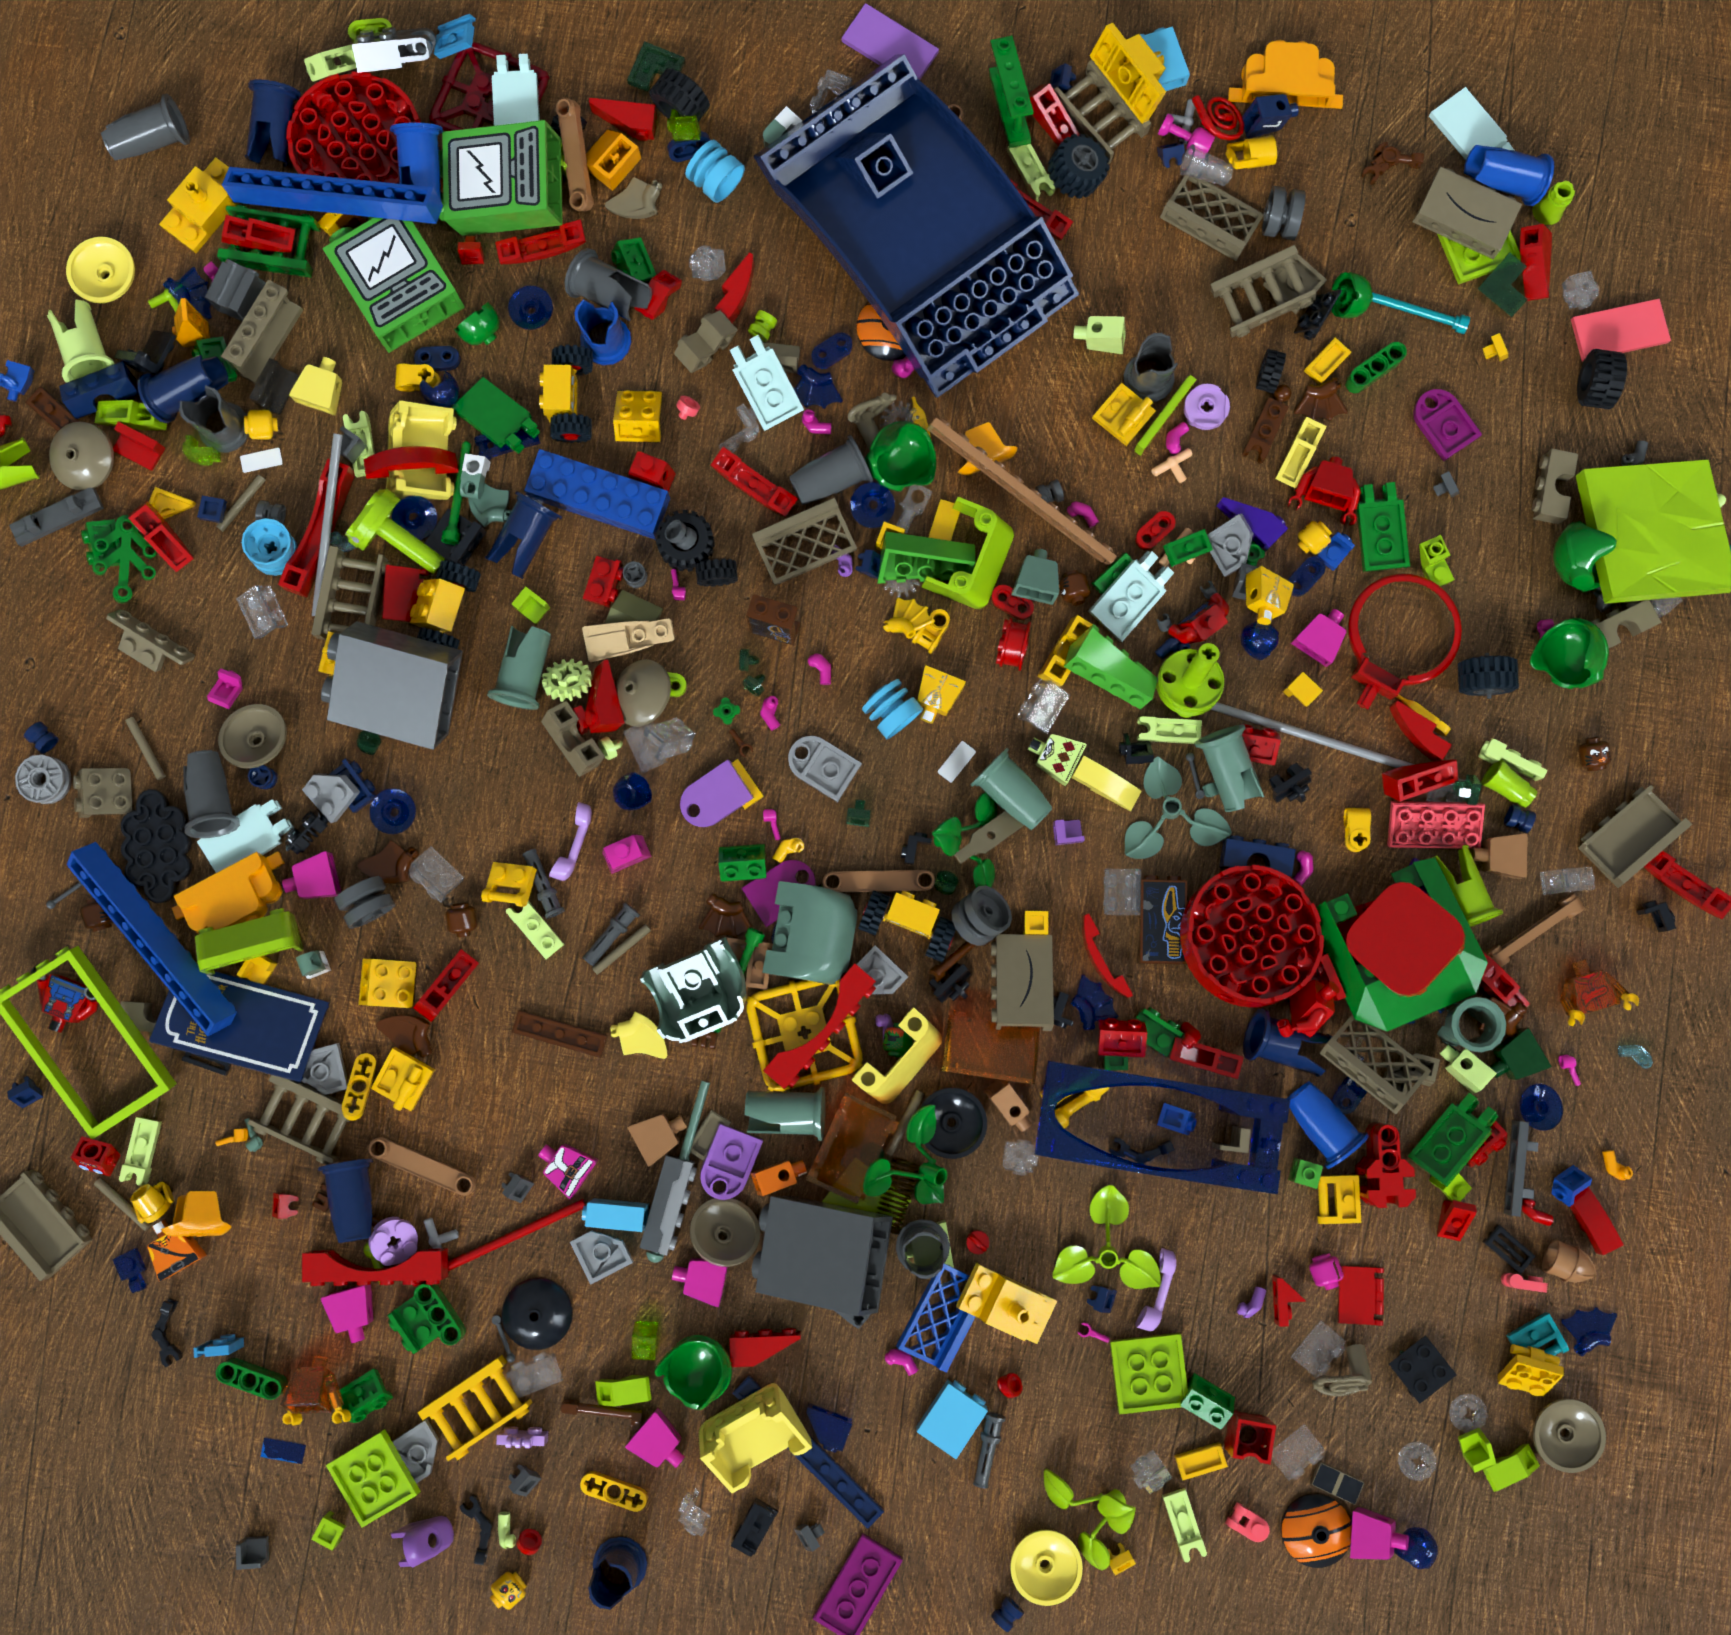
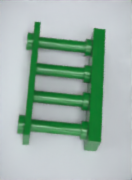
[989,35,1034,148]
[217,205,321,278]

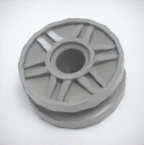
[15,755,72,804]

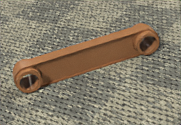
[556,98,594,212]
[822,870,935,893]
[1485,893,1585,967]
[368,1137,477,1196]

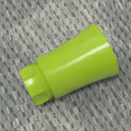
[1532,181,1575,225]
[1481,759,1537,808]

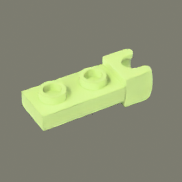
[1007,144,1055,202]
[343,411,375,478]
[1136,716,1202,744]
[1478,738,1548,781]
[506,900,565,959]
[119,1117,162,1186]
[1162,1488,1207,1562]

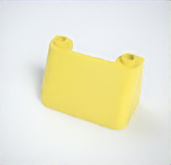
[386,400,457,500]
[699,1383,812,1493]

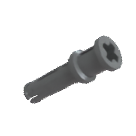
[522,849,565,919]
[582,902,640,967]
[973,1412,1006,1489]

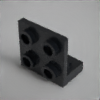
[114,330,177,375]
[425,509,487,566]

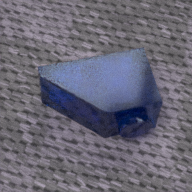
[806,1403,852,1453]

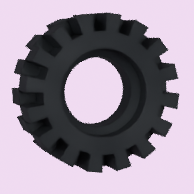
[1256,349,1286,393]
[695,559,738,587]

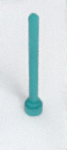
[1372,292,1471,334]

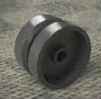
[1262,185,1306,241]
[334,876,396,929]
[951,886,1012,946]

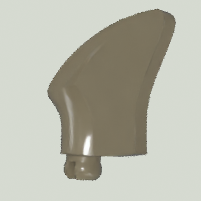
[605,177,663,219]

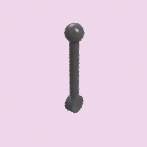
[1186,753,1205,799]
[46,881,83,909]
[492,1315,515,1363]

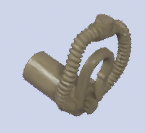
[848,393,897,451]
[1312,1344,1372,1397]

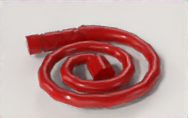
[1192,95,1245,141]

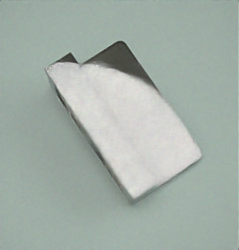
[249,358,299,415]

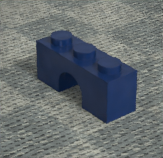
[59,361,139,419]
[1219,836,1296,877]

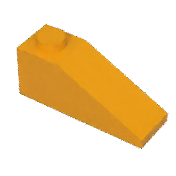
[172,298,210,347]

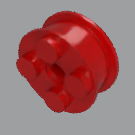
[996,618,1031,671]

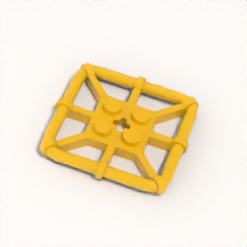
[746,977,863,1091]

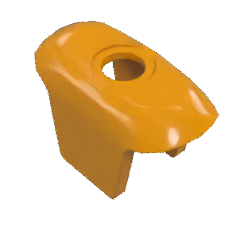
[957,422,1018,475]
[160,1191,232,1237]

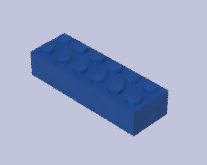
[524,449,670,540]

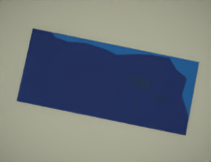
[260,1438,306,1464]

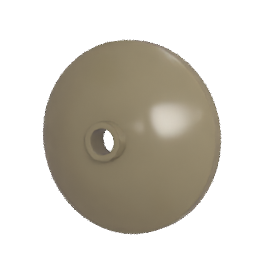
[49,422,114,490]
[615,659,671,727]
[218,704,287,768]
[690,1198,760,1267]
[1533,1399,1606,1473]

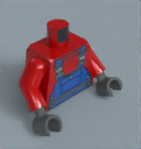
[1156,581,1229,644]
[31,963,99,1033]

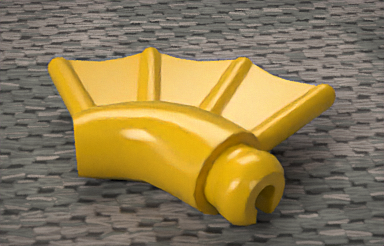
[883,597,935,639]

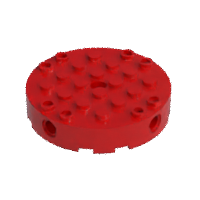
[286,71,422,184]
[1180,865,1324,1007]

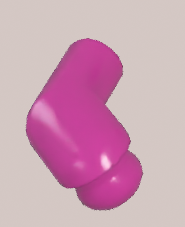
[802,409,831,434]
[1166,422,1189,454]
[1067,501,1099,528]
[808,653,831,685]
[760,696,781,731]
[1293,850,1314,886]
[885,1349,919,1376]

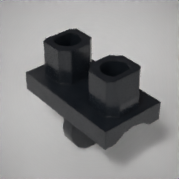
[1269,763,1312,803]
[929,962,972,1003]

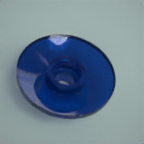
[508,286,553,330]
[850,482,895,528]
[391,496,437,540]
[370,788,416,834]
[1520,1084,1563,1131]

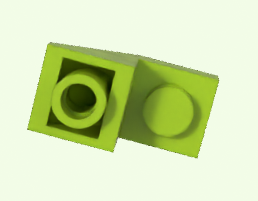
[1419,535,1455,587]
[595,1375,651,1407]
[1483,1444,1540,1492]

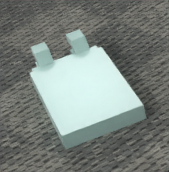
[492,54,540,126]
[1429,87,1515,160]
[730,335,804,431]
[1088,551,1174,642]
[197,799,294,873]

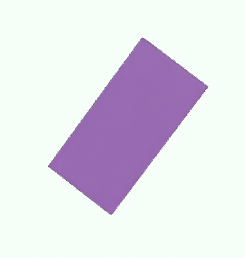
[842,3,939,80]

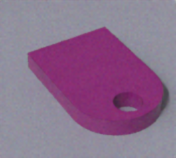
[1413,389,1482,462]
[741,860,816,927]

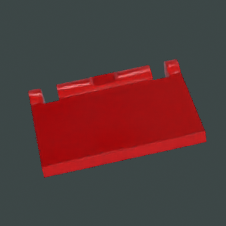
[382,565,429,622]
[1338,1266,1384,1326]

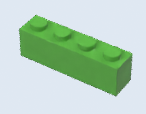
[877,531,976,584]
[1064,624,1157,709]

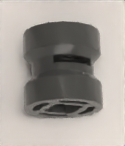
[1035,479,1064,503]
[255,500,286,524]
[665,520,697,550]
[623,561,648,589]

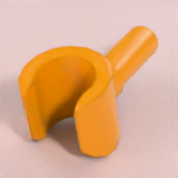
[215,1128,248,1146]

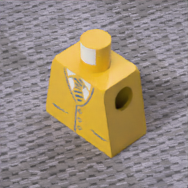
[1246,566,1294,625]
[917,665,966,724]

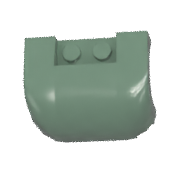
[762,881,857,985]
[640,937,746,1043]

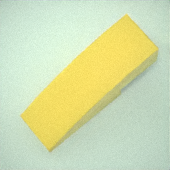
[1275,417,1327,489]
[1071,756,1141,811]

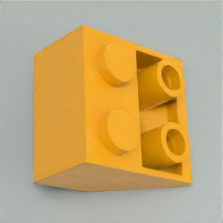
[586,130,641,191]

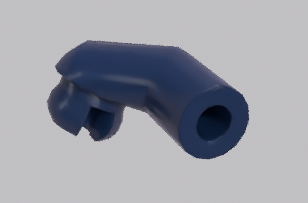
[1155,638,1190,659]

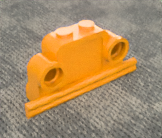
[1228,40,1343,109]
[171,851,285,934]

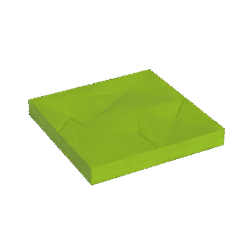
[1576,460,1731,604]

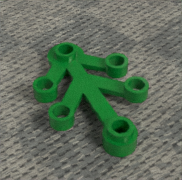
[92,515,157,604]

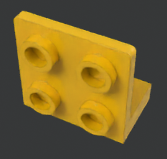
[613,390,662,442]
[358,959,416,1008]

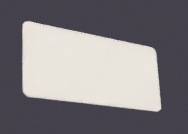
[240,448,283,473]
[938,741,976,783]

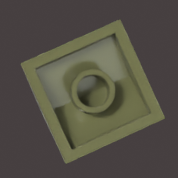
[605,590,663,650]

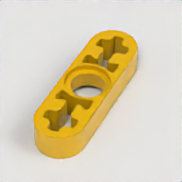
[342,1053,376,1120]
[580,1471,648,1512]

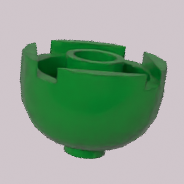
[1331,272,1373,319]
[454,302,500,345]

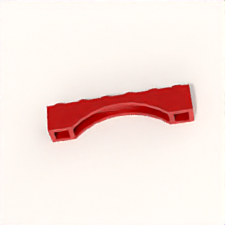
[278,459,355,598]
[763,963,876,1089]
[302,1248,448,1286]

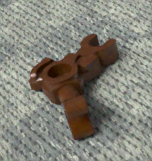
[1361,142,1424,185]

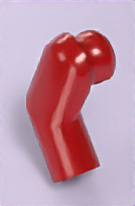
[1180,1022,1201,1049]

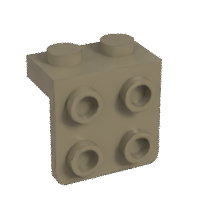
[73,768,132,818]

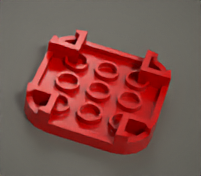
[1346,882,1466,997]

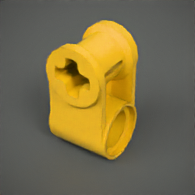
[395,364,441,392]
[912,609,950,654]
[1343,808,1371,852]

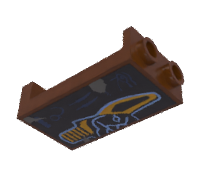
[746,594,801,646]
[1137,875,1187,965]

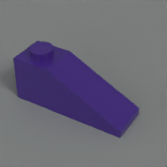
[1216,497,1288,552]

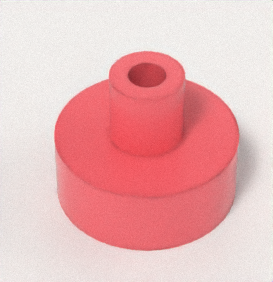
[676,396,700,420]

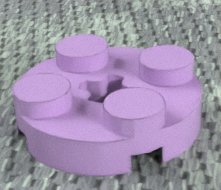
[1184,384,1230,430]
[369,1217,418,1266]

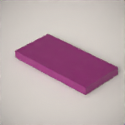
[813,1533,903,1635]

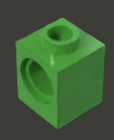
[1288,1157,1323,1189]

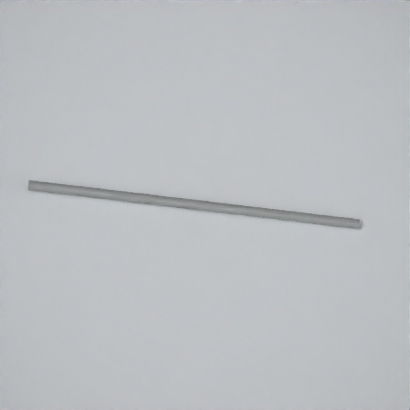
[1185,701,1478,793]

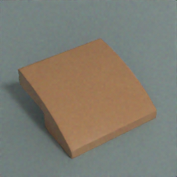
[726,937,773,989]

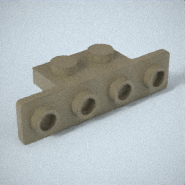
[106,609,195,672]

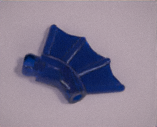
[163,267,212,319]
[794,364,843,409]
[1071,974,1119,1031]
[1561,1307,1617,1356]

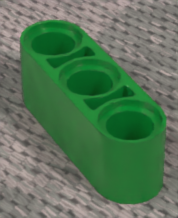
[1345,342,1407,393]
[414,1282,466,1345]
[216,1358,288,1400]

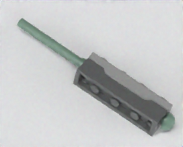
[640,1080,710,1263]

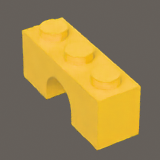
[1037,615,1093,688]

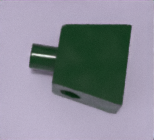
[1488,1028,1552,1080]

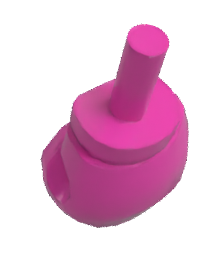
[892,356,915,378]

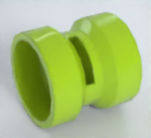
[748,310,777,342]

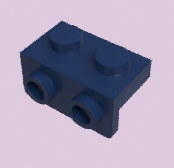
[328,758,377,813]

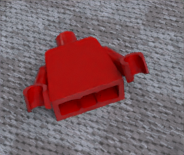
[1287,456,1361,525]
[1277,980,1340,1038]

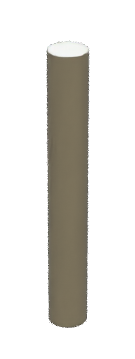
[216,474,266,532]
[125,717,166,780]
[592,924,651,975]
[884,1090,924,1156]
[93,1178,152,1231]

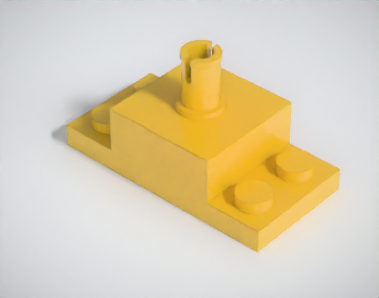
[1090,23,1166,124]
[159,157,239,254]
[956,1263,1057,1344]

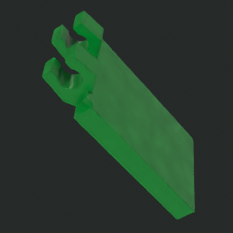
[452,377,540,454]
[1357,482,1410,572]
[1408,1093,1499,1187]

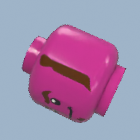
[1309,1253,1344,1290]

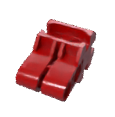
[1355,1122,1416,1208]

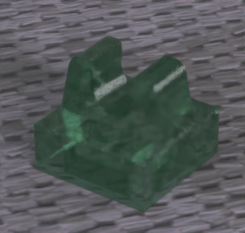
[1453,774,1482,805]
[846,800,871,827]

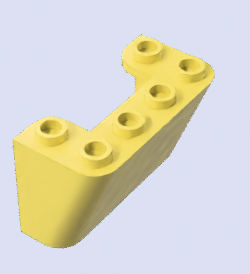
[851,1007,942,1104]

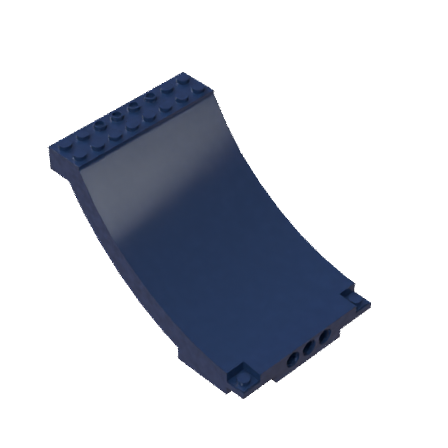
[753,54,1080,398]

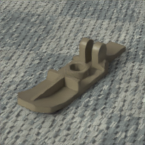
[954,811,1024,864]

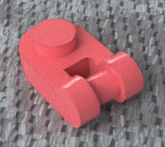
[1501,1273,1548,1293]
[1225,1502,1269,1542]

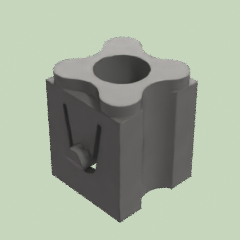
[205,259,266,321]

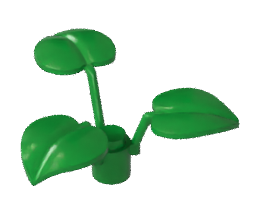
[932,792,997,888]
[863,1104,947,1205]

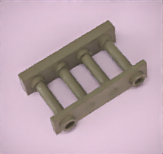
[1054,60,1151,164]
[1210,245,1316,338]
[311,546,390,640]
[247,1075,359,1165]

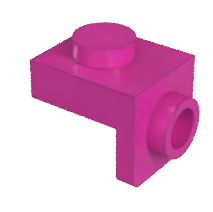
[207,668,243,709]

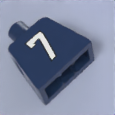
[1242,94,1299,139]

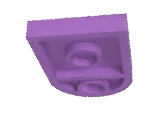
[680,760,754,827]
[700,1123,763,1200]

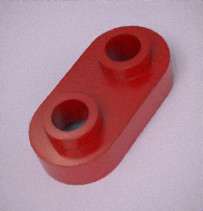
[1135,511,1176,550]
[991,585,1034,620]

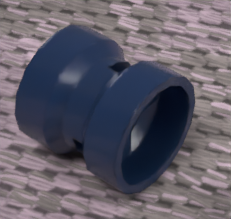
[24,722,59,754]
[248,765,278,790]
[1504,804,1536,834]
[991,1596,1024,1633]

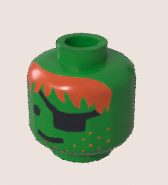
[883,1023,914,1058]

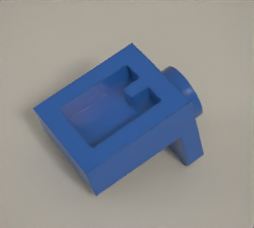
[1316,532,1355,571]
[1157,1103,1197,1135]
[1551,1165,1592,1207]

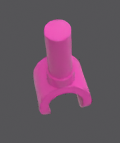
[204,261,218,281]
[671,569,686,600]
[1537,619,1554,639]
[763,809,781,840]
[1558,1055,1581,1086]
[1078,1322,1110,1343]

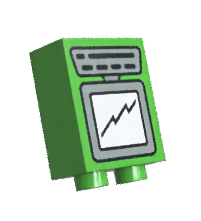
[439,120,563,236]
[322,217,465,353]

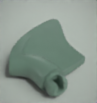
[468,483,512,527]

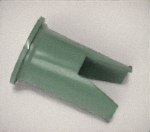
[487,626,551,710]
[1194,724,1265,812]
[970,748,1052,830]
[1437,997,1506,1052]
[745,1087,826,1141]

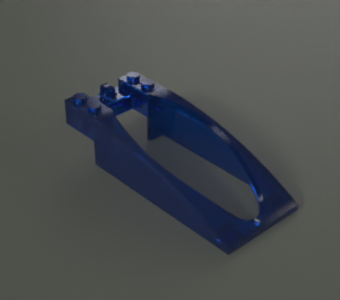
[1034,1061,1290,1194]

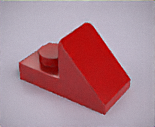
[1437,1200,1477,1241]
[1272,1275,1306,1327]

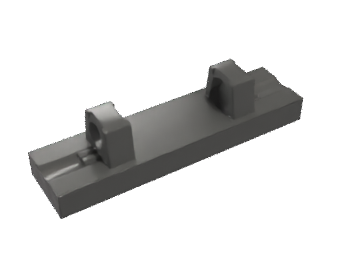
[9,488,104,547]
[1504,1120,1538,1217]

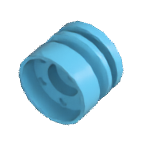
[685,139,745,203]
[241,518,298,576]
[862,679,923,740]

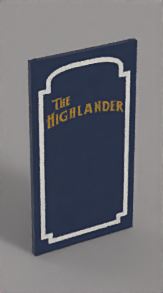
[149,972,329,1083]

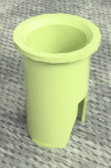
[47,299,115,383]

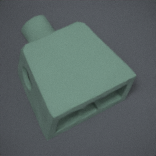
[1011,549,1059,605]

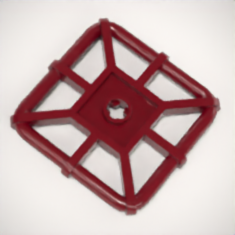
[429,42,550,131]

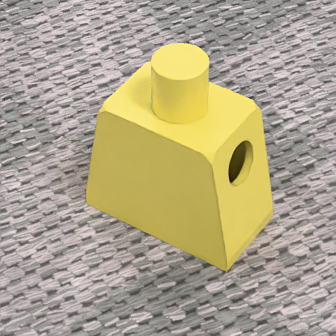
[289,357,342,415]

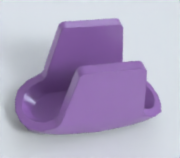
[391,1516,454,1567]

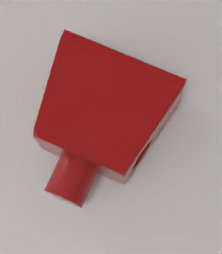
[628,451,676,492]

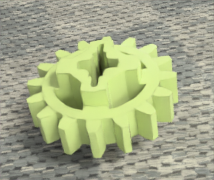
[542,659,593,702]

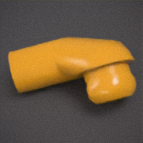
[1602,1150,1633,1180]

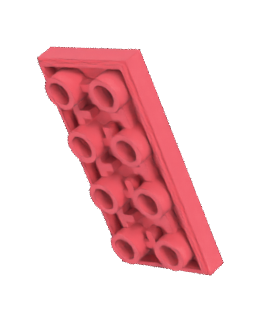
[1571,299,1671,362]
[1387,801,1485,849]

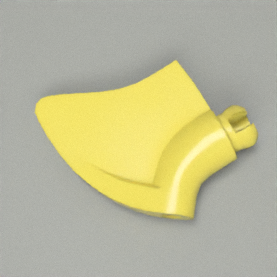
[610,1011,668,1059]

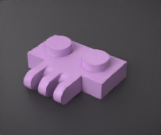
[496,1426,548,1448]

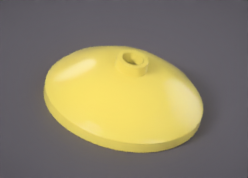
[66,237,135,303]
[1010,1530,1083,1606]

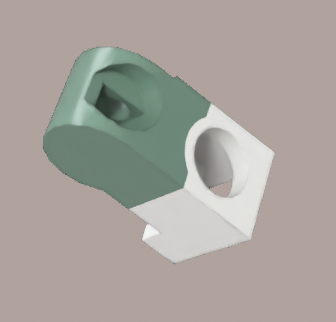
[763,106,803,147]
[460,454,491,499]
[296,950,331,979]

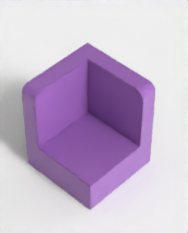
[1052,820,1085,846]

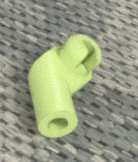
[498,1512,516,1549]

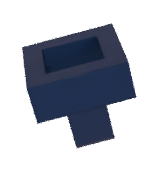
[1050,63,1076,93]
[1157,142,1185,168]
[197,495,227,523]
[855,550,881,579]
[7,1076,43,1109]
[1087,1286,1117,1313]

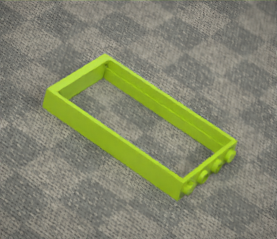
[0,946,177,1139]

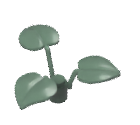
[1125,757,1232,859]

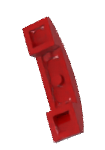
[1010,180,1074,241]
[495,219,586,264]
[364,446,459,479]
[710,447,798,517]
[1644,851,1731,919]
[1082,913,1133,998]

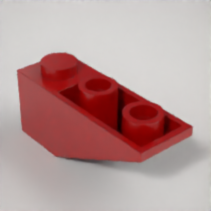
[1520,224,1552,301]
[729,1328,801,1367]

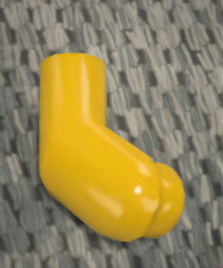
[772,838,804,863]

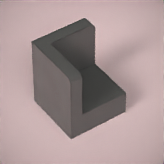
[339,426,367,464]
[1232,563,1258,600]
[236,1536,269,1570]

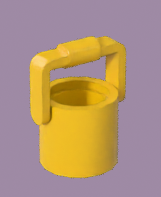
[1226,135,1277,169]

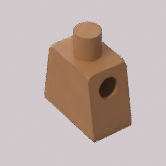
[1471,834,1527,879]
[983,1076,1032,1132]
[627,1113,688,1167]

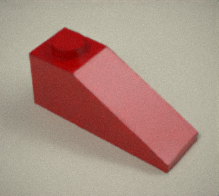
[1029,83,1080,146]
[589,98,657,141]
[585,660,625,733]
[1382,759,1459,801]
[413,949,479,1022]

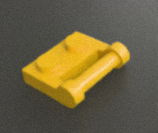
[481,862,537,907]
[1317,1175,1361,1224]

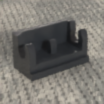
[731,1498,778,1557]

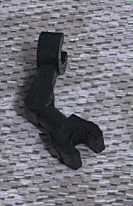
[1108,1137,1175,1165]
[151,1298,183,1367]
[459,1494,493,1565]

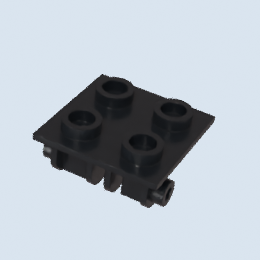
[1294,289,1342,340]
[285,809,329,855]
[1389,1335,1457,1404]

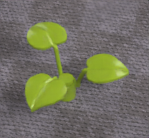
[1052,1185,1161,1289]
[1044,1468,1136,1571]

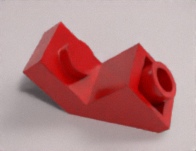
[634,270,682,320]

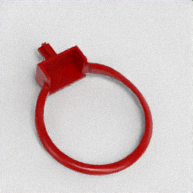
[1348,574,1462,710]

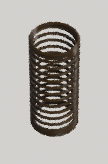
[875,1157,920,1235]

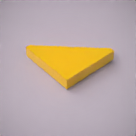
[149,487,196,519]

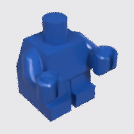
[0,360,35,402]

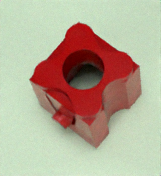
[1224,1410,1276,1465]

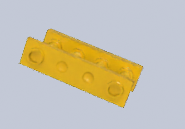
[417,1355,533,1461]

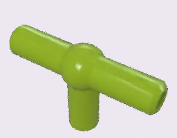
[148,280,191,312]

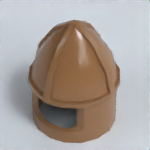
[1542,1239,1597,1283]

